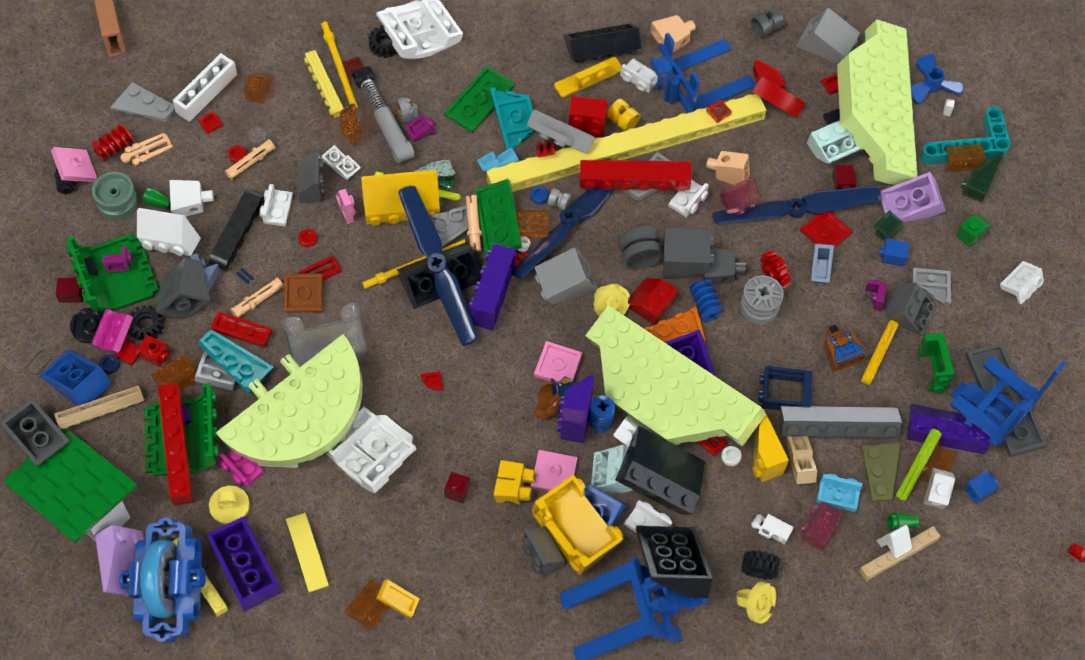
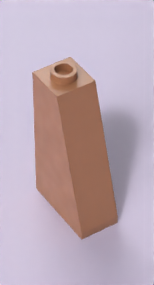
[94,0,126,56]

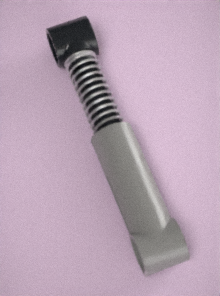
[352,66,415,164]

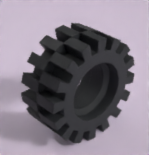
[369,25,397,58]
[129,305,164,341]
[741,550,780,580]

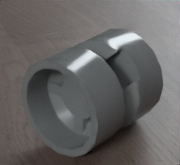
[751,7,784,38]

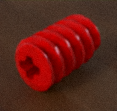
[92,124,134,162]

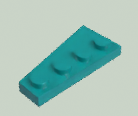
[199,329,274,394]

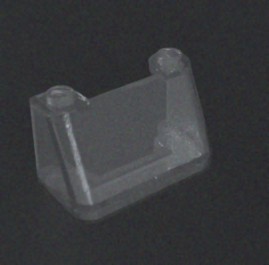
[281,302,368,367]

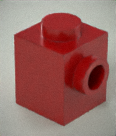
[136,335,170,367]

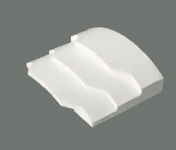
[376,0,463,59]
[325,407,416,493]

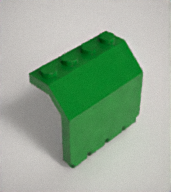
[65,234,160,312]
[144,383,219,477]

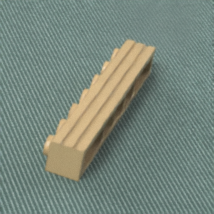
[54,386,144,429]
[859,526,941,581]

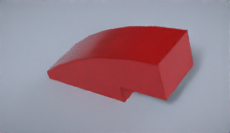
[751,75,806,118]

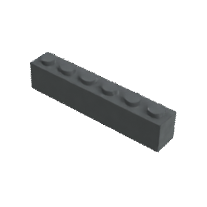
[779,406,902,438]

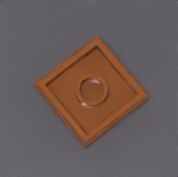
[284,274,323,313]

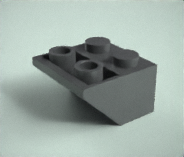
[298,152,325,203]
[885,283,936,336]
[522,527,565,578]

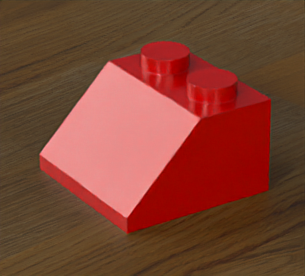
[628,278,678,325]

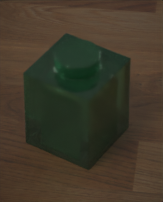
[874,210,904,241]

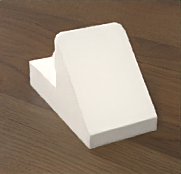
[876,525,912,558]

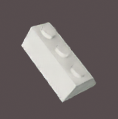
[137,208,201,256]

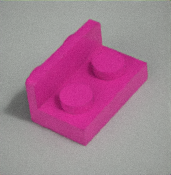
[92,309,133,353]
[218,450,264,488]

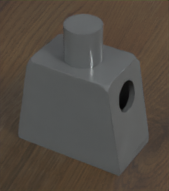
[703,247,746,285]

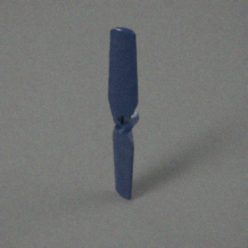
[713,185,881,224]
[398,186,478,346]
[512,188,615,278]

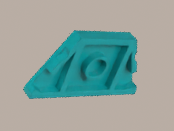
[490,88,536,150]

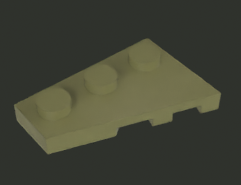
[861,443,901,503]

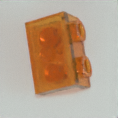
[340,103,361,146]
[944,144,986,173]
[516,210,548,237]
[151,355,197,391]
[921,441,957,483]
[345,580,390,631]

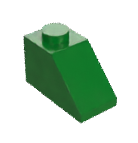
[956,214,994,248]

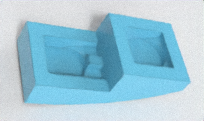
[477,147,519,171]

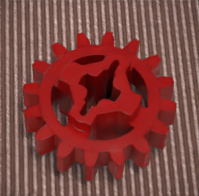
[760,250,791,289]

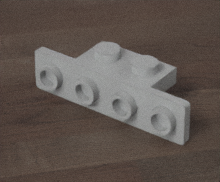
[527,110,595,154]

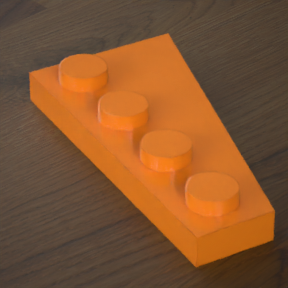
[643,306,705,343]

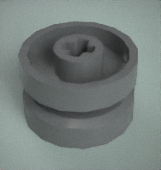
[618,226,664,270]

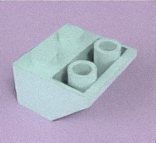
[807,120,860,164]
[591,445,633,493]

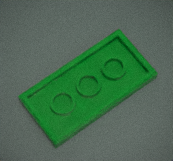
[444,66,515,134]
[475,179,523,255]

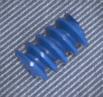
[689,280,723,322]
[588,395,615,433]

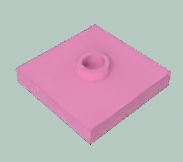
[51,147,97,182]
[534,341,583,381]
[531,450,578,492]

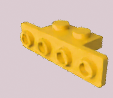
[554,57,621,98]

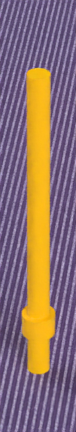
[321,22,358,110]
[362,239,466,289]

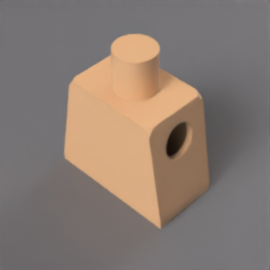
[651,15,695,53]
[706,151,750,188]

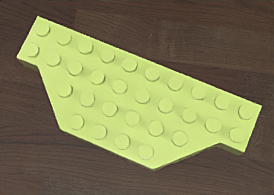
[837,19,918,186]
[585,305,766,446]

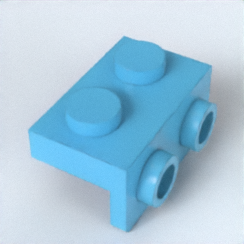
[816,474,862,512]

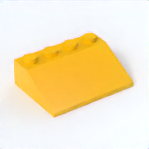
[361,170,440,226]

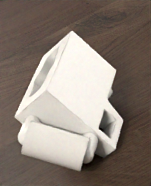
[751,514,794,545]

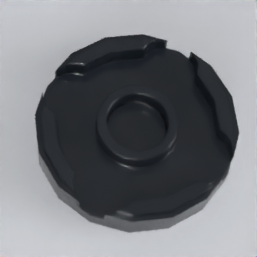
[70,308,104,344]

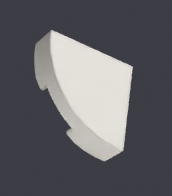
[943,99,954,116]

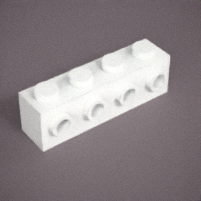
[172,53,237,122]

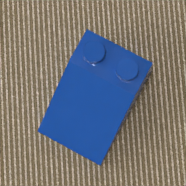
[40,350,111,406]
[584,485,627,527]

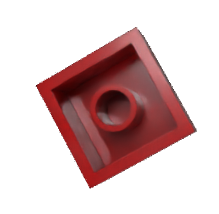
[568,96,608,138]

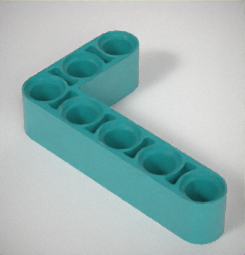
[920,106,1011,165]

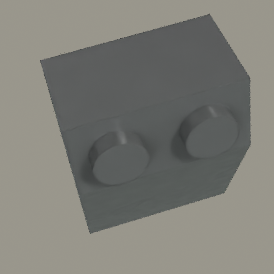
[0,398,70,467]

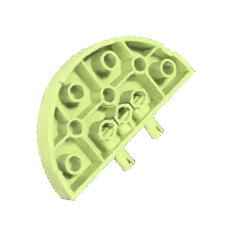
[216,334,363,466]

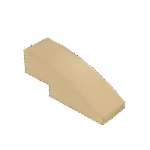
[785,436,817,484]

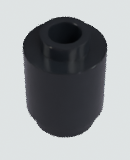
[54,168,76,194]

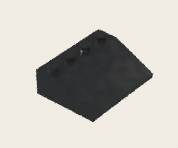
[615,426,705,515]
[635,525,713,599]

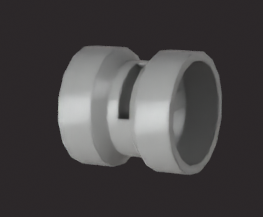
[548,188,572,211]

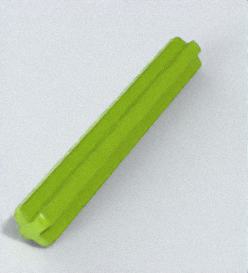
[896,429,942,501]

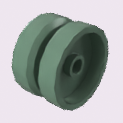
[92,172,138,220]

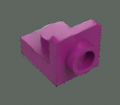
[405,114,437,142]
[103,245,132,273]
[865,280,887,311]

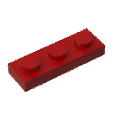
[210,311,272,348]

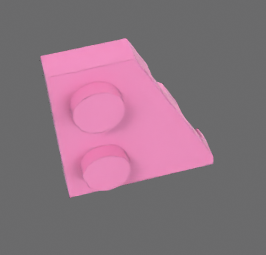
[335,189,356,224]

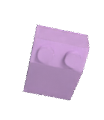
[880,172,946,224]
[95,525,144,596]

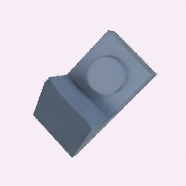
[810,243,834,283]
[190,253,220,292]

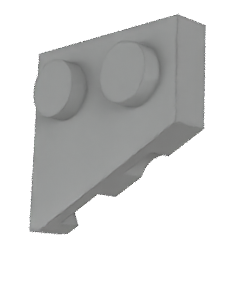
[912,268,951,306]
[194,351,236,391]

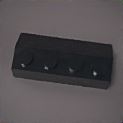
[564,23,642,63]
[397,242,482,309]

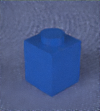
[879,239,909,267]
[964,471,999,504]

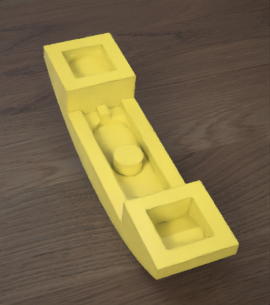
[286,513,329,592]

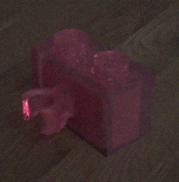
[720,178,762,215]
[800,501,843,551]

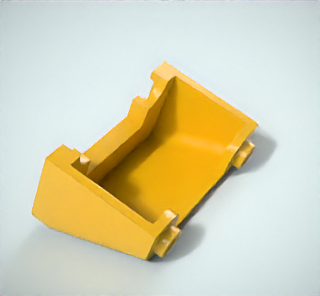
[532,475,623,575]

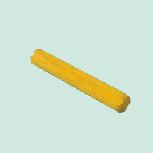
[861,320,899,385]

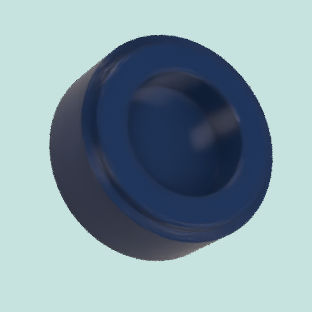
[99,354,120,374]

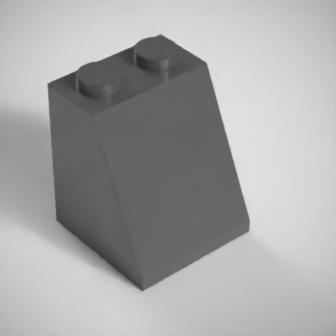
[663,228,714,279]
[155,258,210,319]

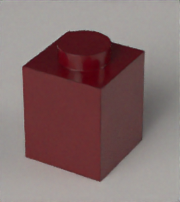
[832,165,856,189]
[55,278,85,303]
[444,472,470,504]

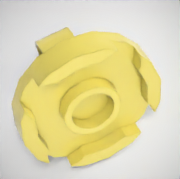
[593,284,630,317]
[209,486,250,525]
[737,581,776,624]

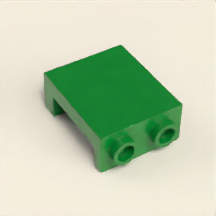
[917,332,954,394]

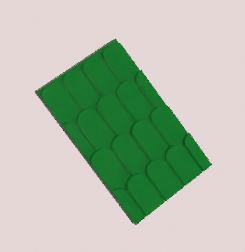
[3,429,138,544]

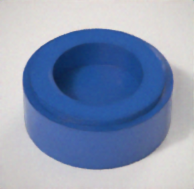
[530,187,549,205]

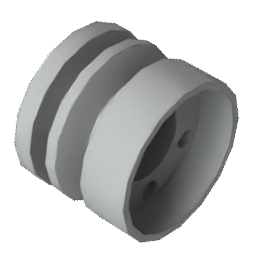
[740,275,784,325]

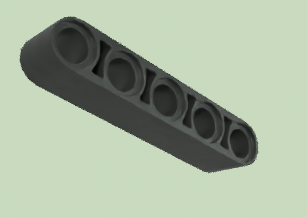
[209,189,265,271]

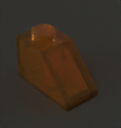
[244,71,274,104]

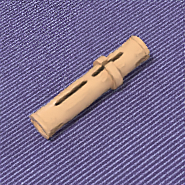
[225,139,275,180]
[465,195,482,252]
[230,277,284,318]

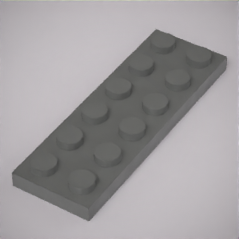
[965,343,1048,457]

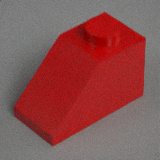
[752,60,786,98]

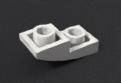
[321,145,361,180]

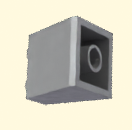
[796,8,860,64]
[535,247,598,305]

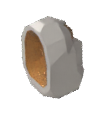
[396,97,419,123]

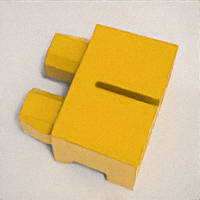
[494,460,536,505]

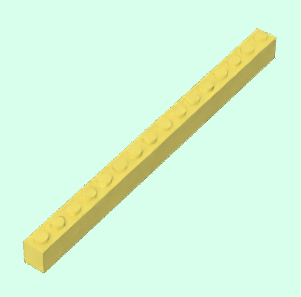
[487,94,766,192]

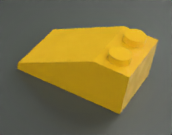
[752,409,789,482]

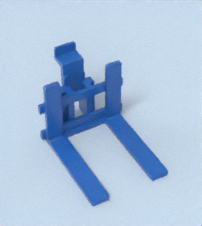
[650,33,755,113]
[950,357,1066,446]
[560,557,708,660]

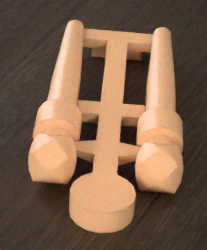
[121,133,173,166]

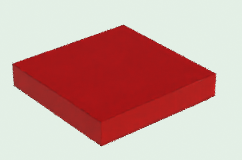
[800,212,853,248]

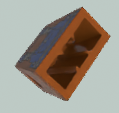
[823,325,868,372]

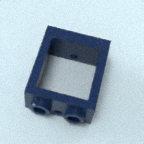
[758,366,812,410]

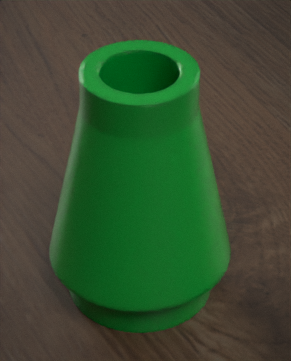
[142,188,171,209]
[887,512,919,531]

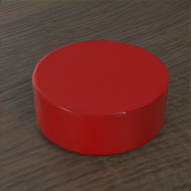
[228,145,247,163]
[298,229,317,248]
[1067,543,1085,562]

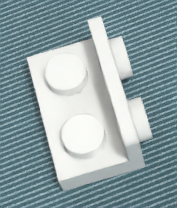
[620,59,658,93]
[668,180,709,218]
[260,184,293,226]
[1000,261,1044,304]
[624,500,672,532]

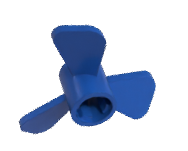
[911,54,963,104]

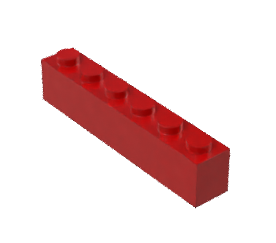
[580,160,691,191]
[158,383,194,506]

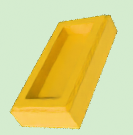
[376,579,420,617]

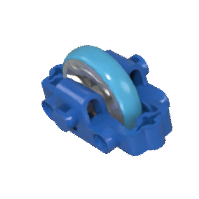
[119,517,206,642]

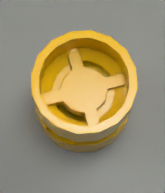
[606,99,641,131]

